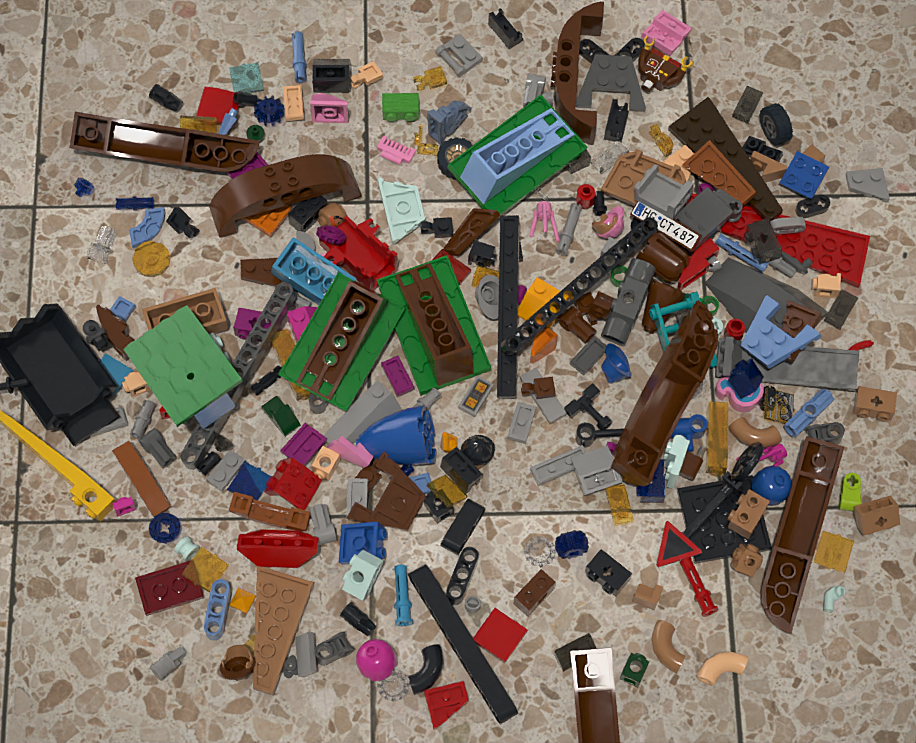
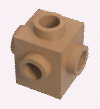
[730,544,763,578]

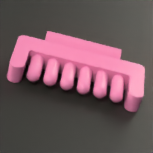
[377,136,416,165]

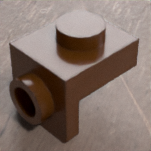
[589,291,614,320]

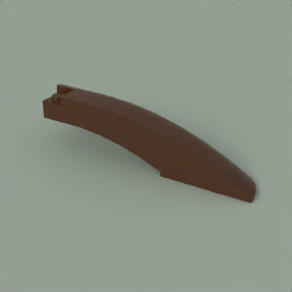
[69,111,260,172]
[611,300,718,486]
[762,436,844,634]
[570,648,620,743]

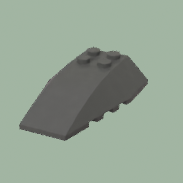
[705,257,828,333]

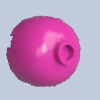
[356,639,397,681]

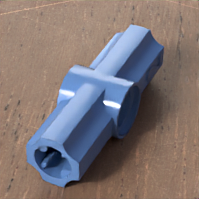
[784,388,834,438]

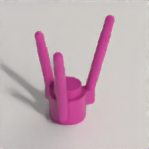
[736,443,787,466]

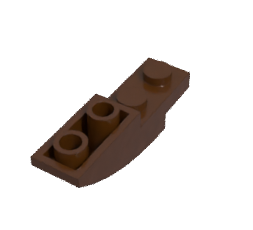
[96,304,135,361]

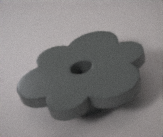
[282,655,298,678]

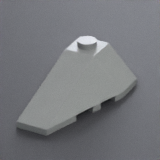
[323,380,402,445]

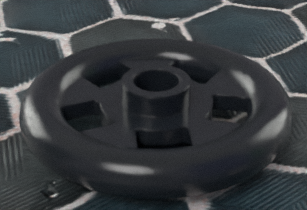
[731,442,763,482]

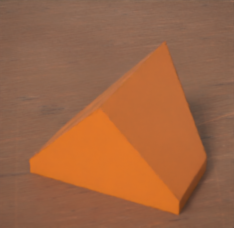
[530,321,558,364]

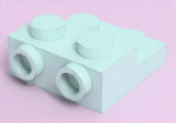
[663,435,690,489]

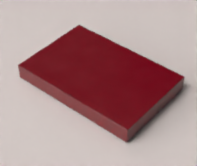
[135,560,204,616]

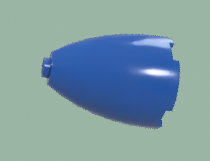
[356,405,437,465]

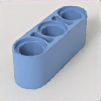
[204,579,231,641]

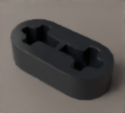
[795,195,830,218]

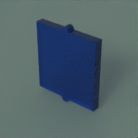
[227,461,271,500]

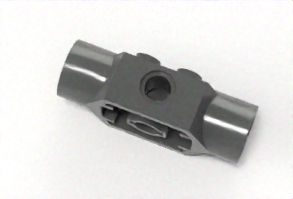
[601,258,656,345]

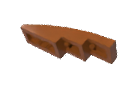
[112,441,171,517]

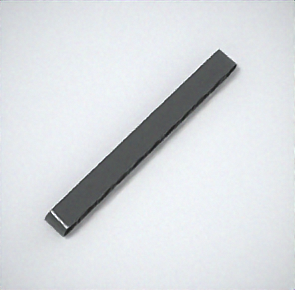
[180,282,295,470]

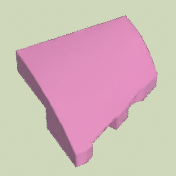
[326,435,373,468]

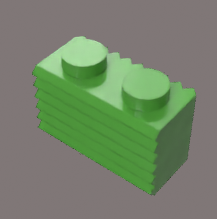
[382,93,419,122]

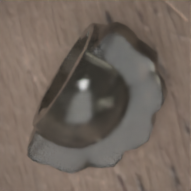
[214,434,234,452]

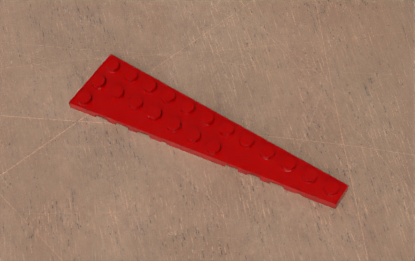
[681,193,870,288]

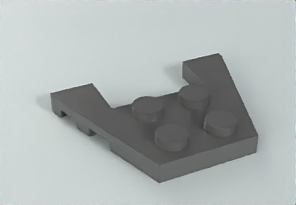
[575,54,646,112]

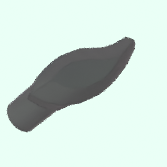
[779,250,813,273]

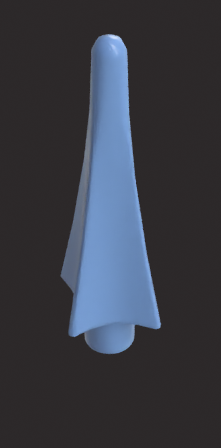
[218,108,238,135]

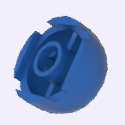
[752,465,792,506]

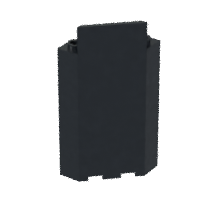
[0,303,120,446]

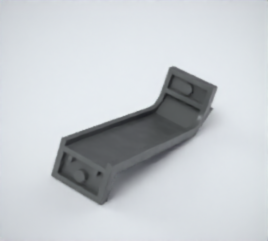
[716,336,859,392]

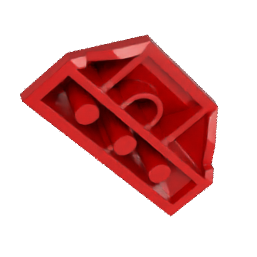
[237,529,319,568]

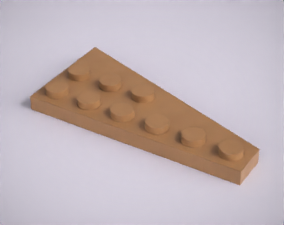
[253,566,314,696]

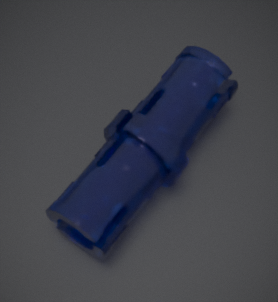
[116,196,154,211]

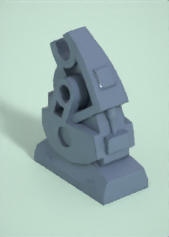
[427,101,472,145]

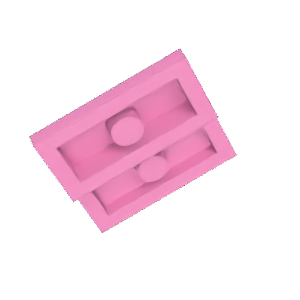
[641,10,692,56]

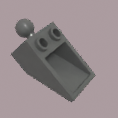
[672,187,734,253]

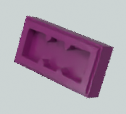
[381,355,414,397]

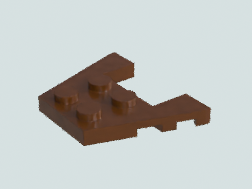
[346,451,426,531]

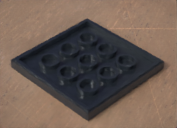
[676,475,772,564]

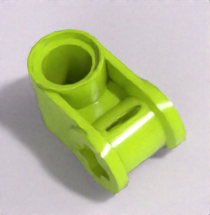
[838,472,861,512]

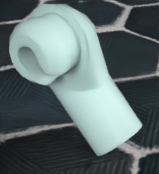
[824,585,846,612]

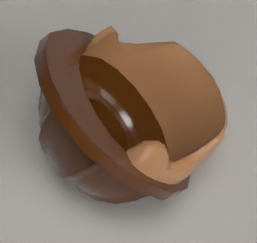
[220,645,255,681]

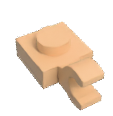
[350,61,383,89]

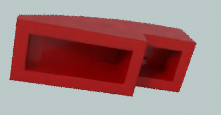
[677,238,720,291]

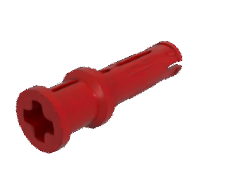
[680,557,719,617]

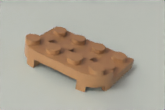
[601,149,686,206]

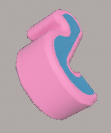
[715,377,764,412]

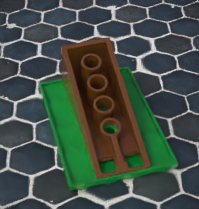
[377,255,492,396]
[278,272,406,411]

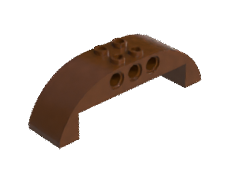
[550,1,604,145]
[209,154,362,238]

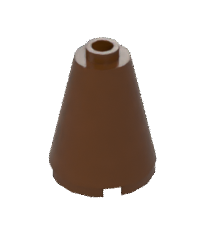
[642,278,686,333]

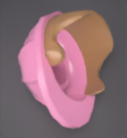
[592,206,624,239]

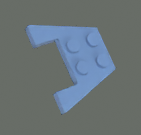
[741,295,822,369]

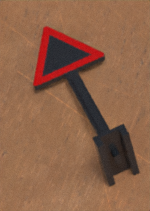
[656,471,744,568]

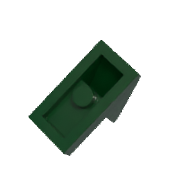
[261,395,301,437]

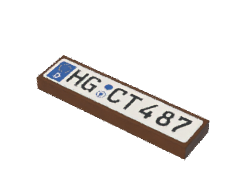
[630,201,703,252]

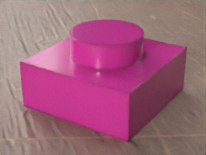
[112,497,136,517]

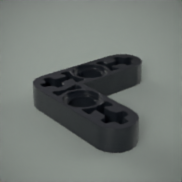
[579,38,645,64]

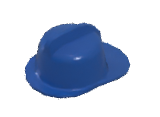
[601,343,632,383]

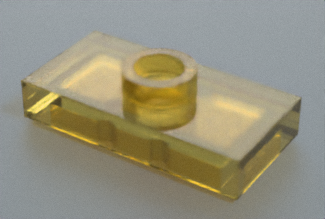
[180,115,217,134]

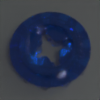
[149,513,181,544]

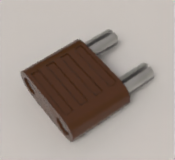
[666,446,706,481]

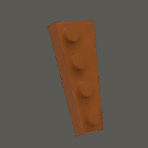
[682,140,758,206]

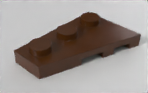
[240,258,298,293]
[782,300,822,363]

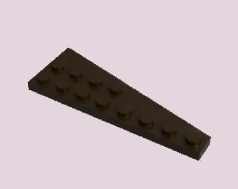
[668,97,783,224]

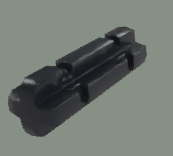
[251,365,282,395]

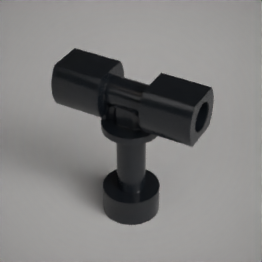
[564,383,613,430]

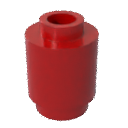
[576,184,596,209]
[724,319,745,341]

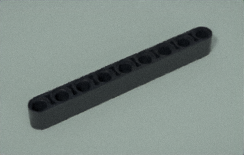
[408,564,518,725]

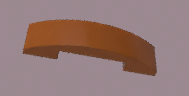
[229,492,310,531]

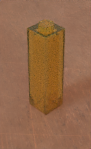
[270,329,311,401]
[706,401,728,476]

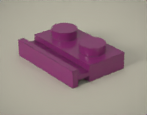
[280,422,327,466]

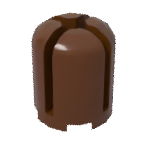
[636,232,690,284]

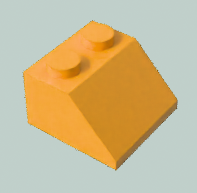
[518,277,569,329]

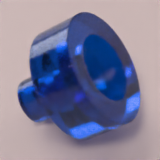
[74,177,94,197]

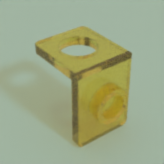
[414,124,439,156]

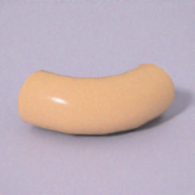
[696,652,749,686]

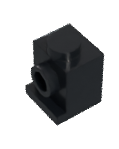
[468,240,498,268]
[424,490,454,524]

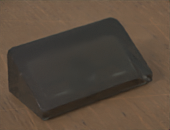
[553,633,597,672]

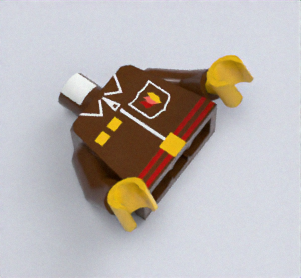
[638,35,694,93]

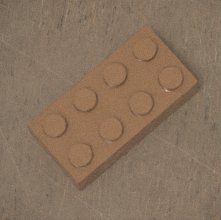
[142,288,228,334]

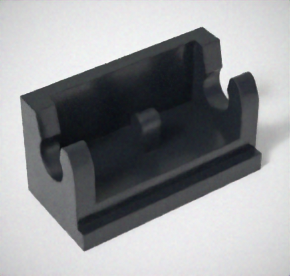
[488,8,523,49]
[604,99,629,143]
[440,447,483,494]

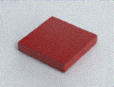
[473,608,528,663]

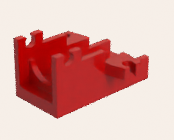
[319,215,398,291]

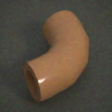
[728,417,782,448]
[652,620,685,674]

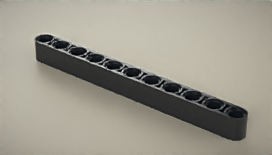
[501,217,658,355]

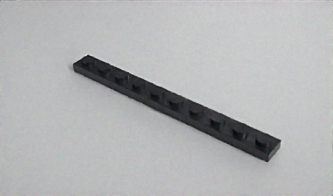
[497,215,520,399]

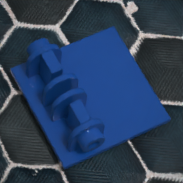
[779,151,830,199]

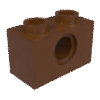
[513,569,556,617]

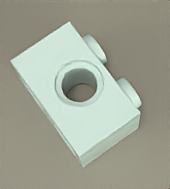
[342,550,384,601]

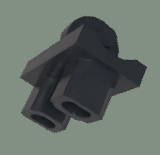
[83,320,108,351]

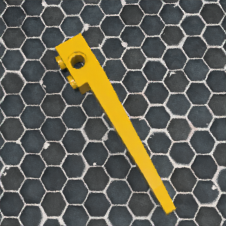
[0,410,115,522]

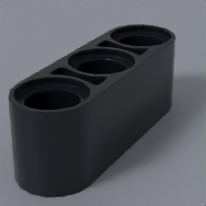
[440,498,486,556]
[446,546,479,605]

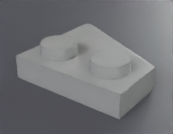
[846,168,890,203]

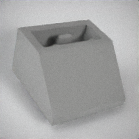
[570,446,622,495]

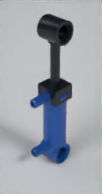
[575,414,708,452]

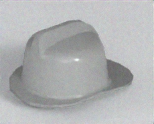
[475,275,499,319]

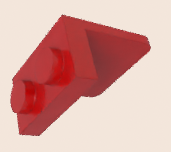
[264,457,322,510]

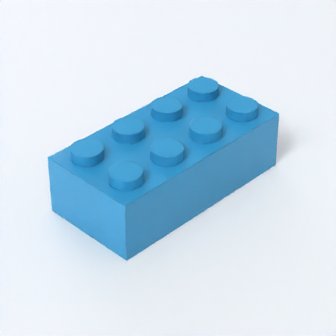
[271,237,356,305]

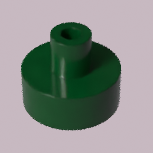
[246,125,265,144]

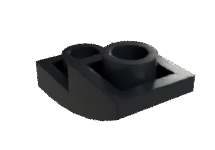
[742,136,783,162]

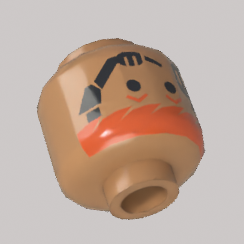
[318,203,346,227]

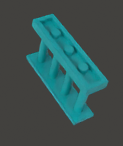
[649,291,717,367]

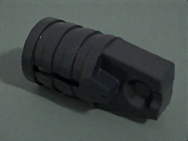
[149,84,183,111]
[340,602,376,636]

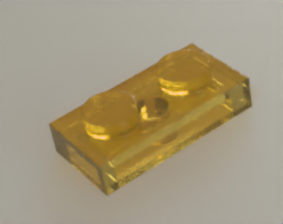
[605,484,634,526]

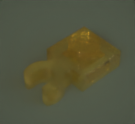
[413,66,447,91]
[649,124,674,158]

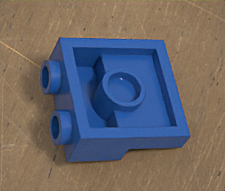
[339,522,387,565]

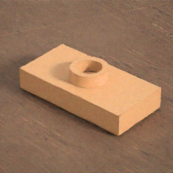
[283,85,304,121]

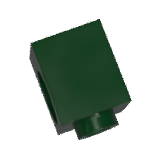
[620,653,650,688]

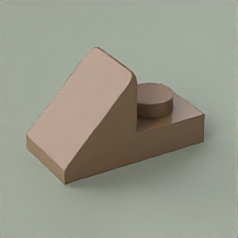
[750,151,787,183]

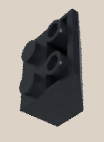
[312,59,350,92]

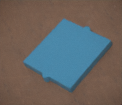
[100,354,133,396]

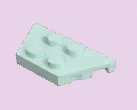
[378,178,425,244]

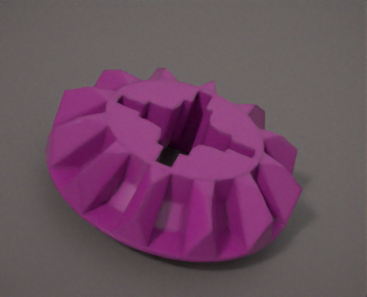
[316,225,346,244]

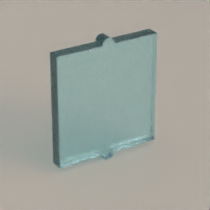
[229,62,264,94]

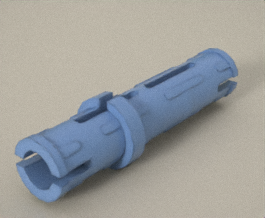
[291,31,307,83]
[715,233,769,273]

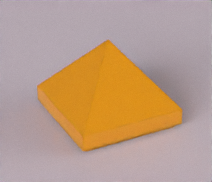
[440,432,457,453]
[229,588,256,614]

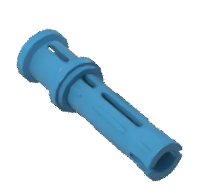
[394,564,413,627]

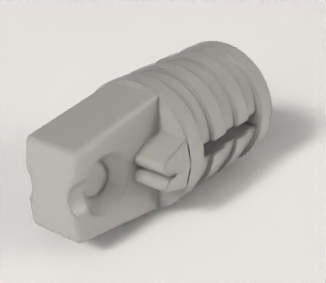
[150,647,186,681]

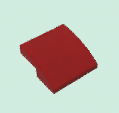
[195,86,239,129]

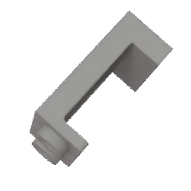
[634,164,694,219]

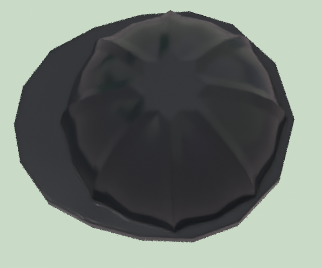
[460,435,495,469]

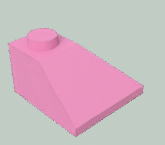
[310,93,348,123]

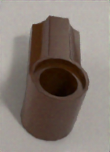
[558,306,597,344]

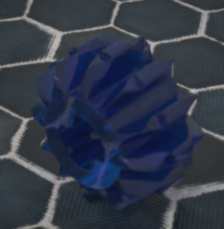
[254,95,284,126]
[555,530,589,559]

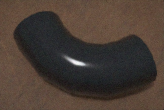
[408,644,444,695]

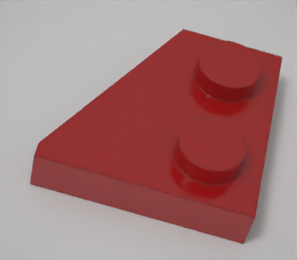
[424,681,469,730]

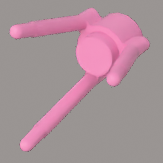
[529,201,560,242]

